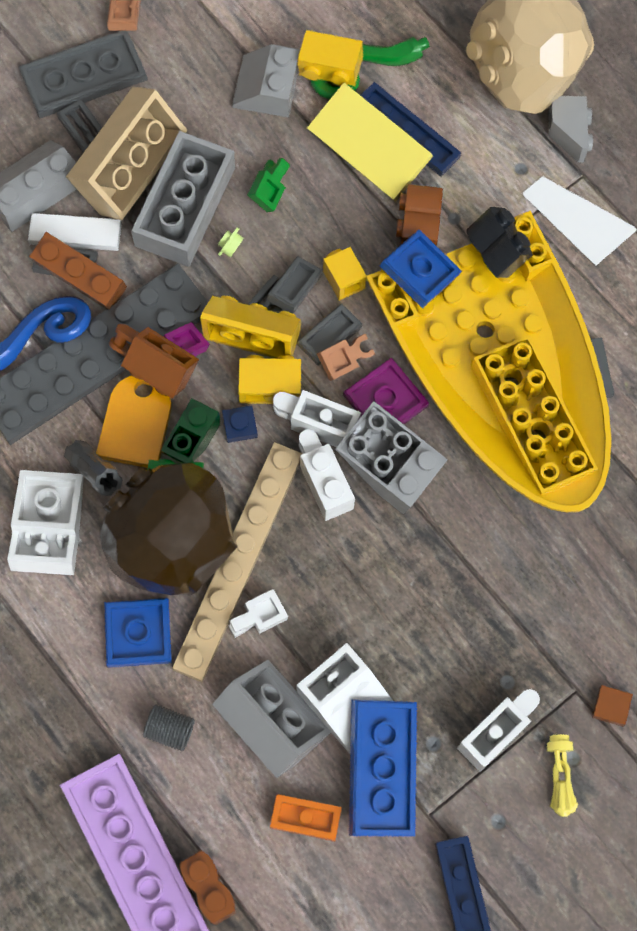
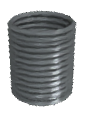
[143,704,195,752]

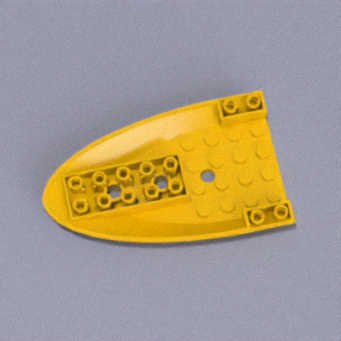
[366,211,611,513]

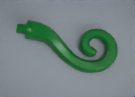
[310,37,430,100]

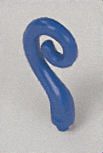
[0,296,91,371]

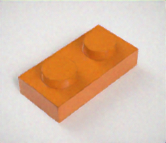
[270,794,342,842]

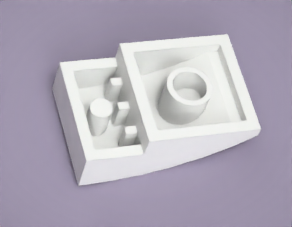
[7,470,83,575]

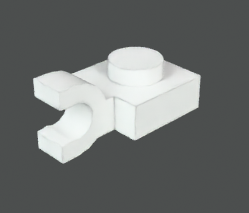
[229,589,288,638]

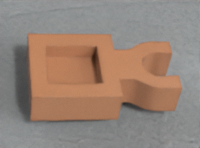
[317,334,375,381]

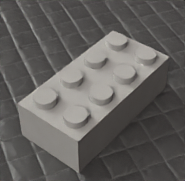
[131,131,235,267]

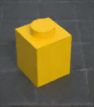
[323,247,367,301]

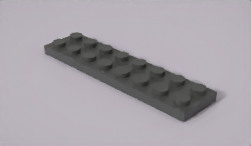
[0,263,208,445]

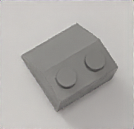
[232,44,300,117]

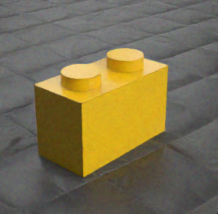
[298,30,363,86]
[239,355,301,404]

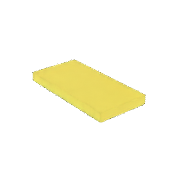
[307,83,433,202]

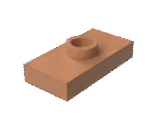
[107,0,141,31]

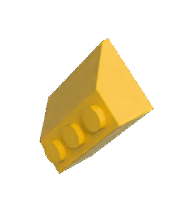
[200,295,301,359]

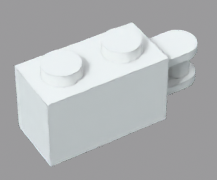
[273,390,361,447]
[299,429,355,521]
[457,689,540,772]

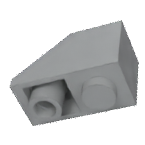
[548,96,593,163]

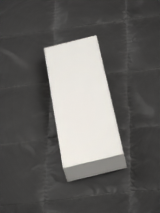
[28,213,121,251]

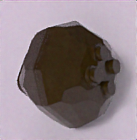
[100,463,238,596]

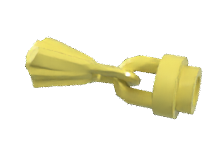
[547,735,578,817]

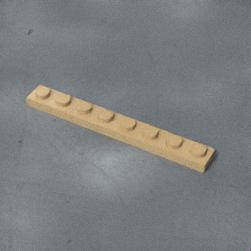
[172,442,303,683]

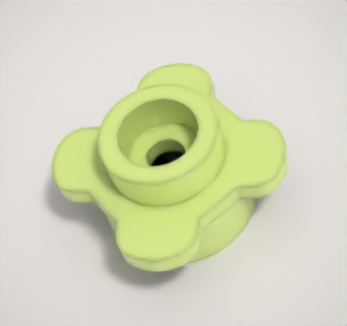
[218,227,244,258]

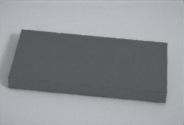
[18,31,148,119]

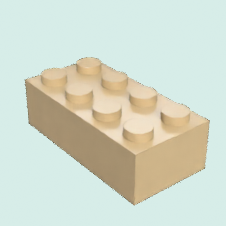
[66,87,187,220]

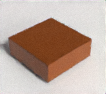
[592,685,633,727]

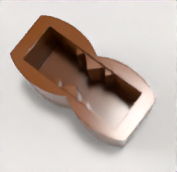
[396,184,443,246]
[180,850,236,925]

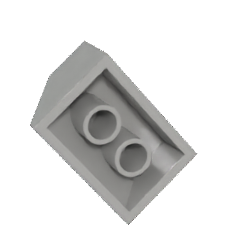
[0,140,77,232]
[212,660,331,778]

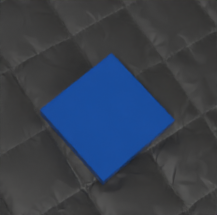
[379,230,462,308]
[104,598,172,668]

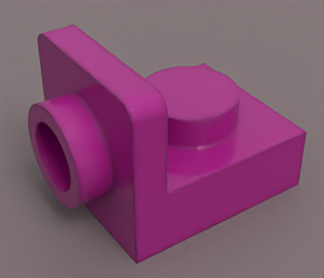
[163,322,210,356]

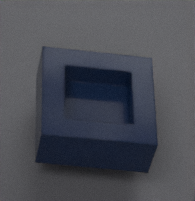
[222,405,258,443]

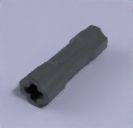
[64,440,123,496]

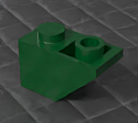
[161,398,220,463]

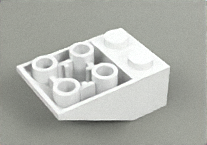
[297,643,393,754]

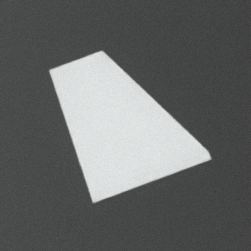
[522,176,637,265]

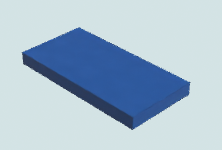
[349,700,417,836]

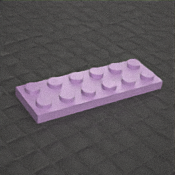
[60,753,209,931]

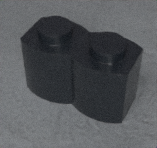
[466,207,533,278]

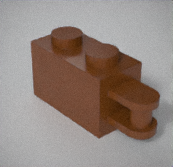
[109,324,199,399]

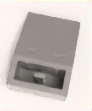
[335,401,448,514]

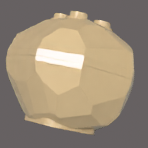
[466,0,594,114]

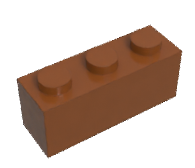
[29,232,127,309]

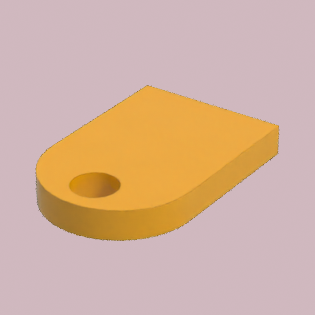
[96,375,172,468]

